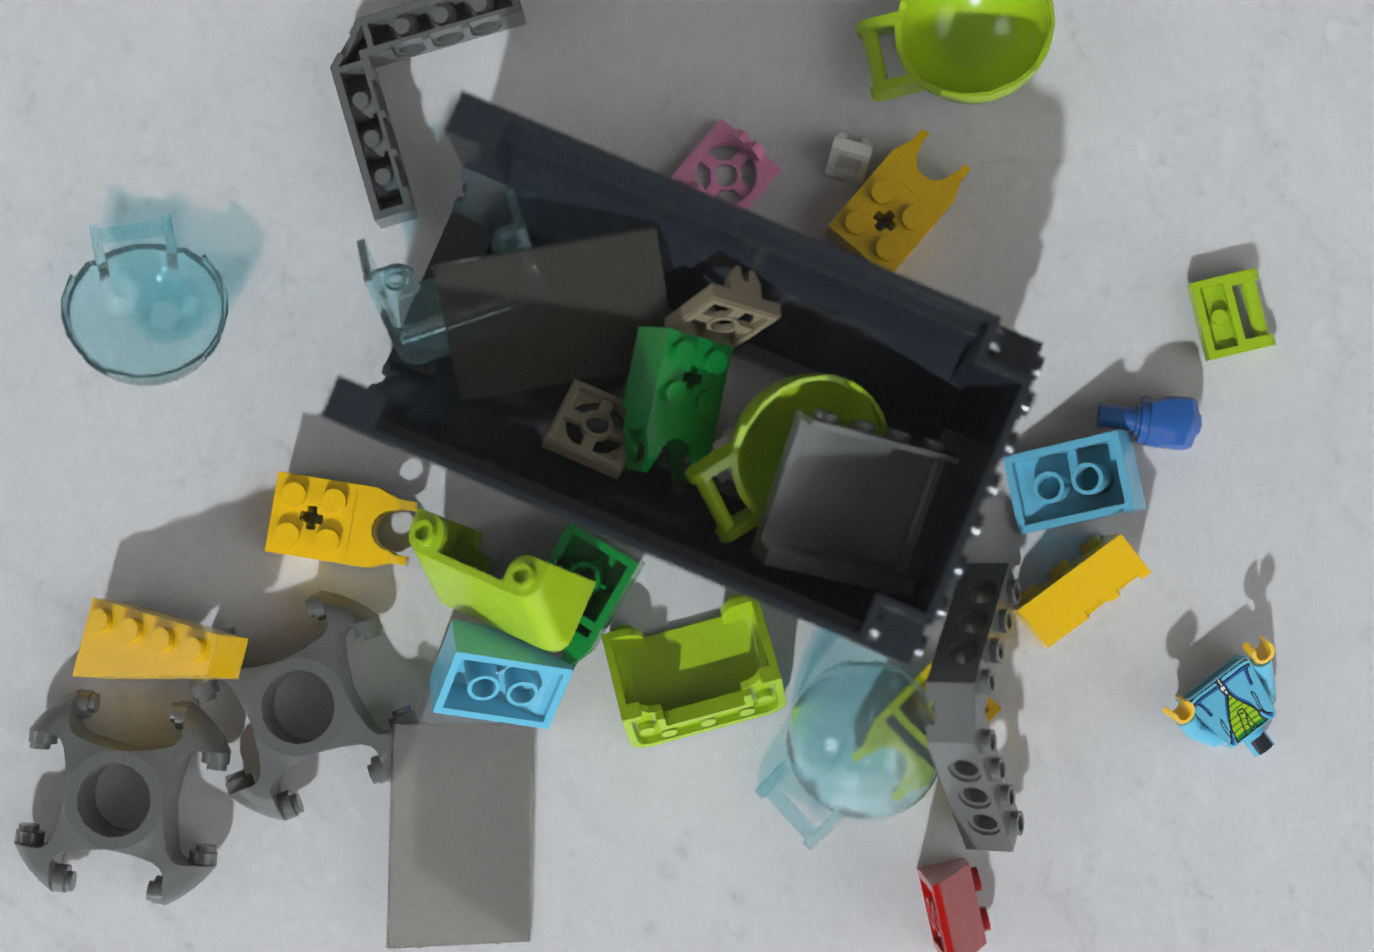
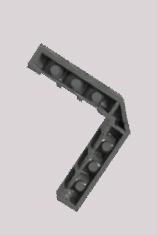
[330,0,527,229]
[926,563,1024,852]

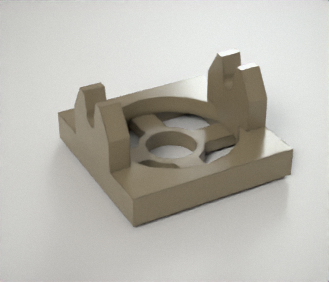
[665,265,781,350]
[542,379,627,479]

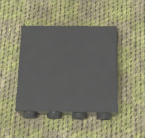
[750,407,960,598]

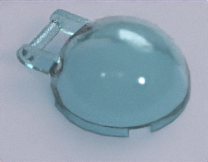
[61,214,229,387]
[755,660,938,851]

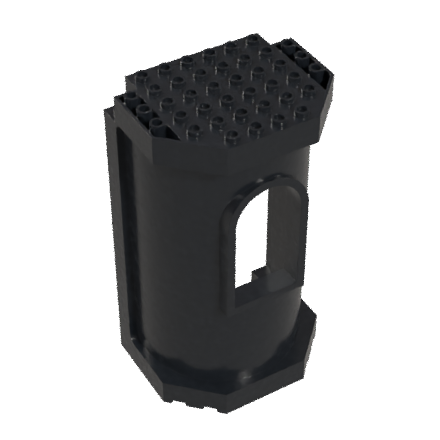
[321,91,1045,666]

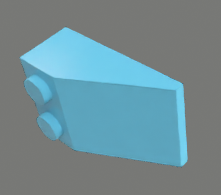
[1003,430,1147,535]
[429,619,574,729]

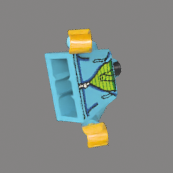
[1162,634,1277,757]

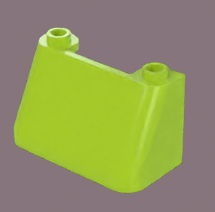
[409,507,596,652]
[601,593,786,748]

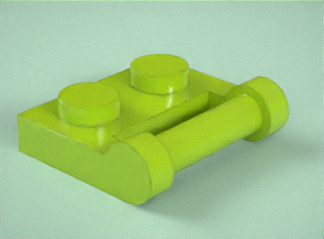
[1186,268,1276,362]

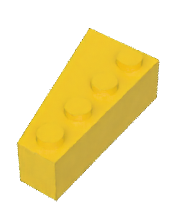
[72,597,249,680]

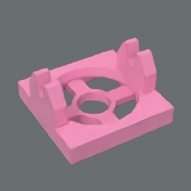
[670,118,782,210]

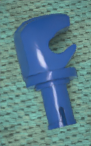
[1096,396,1202,450]

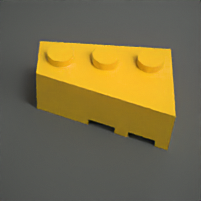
[1013,534,1152,648]

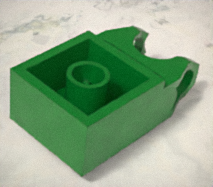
[622,327,732,483]
[515,522,645,669]

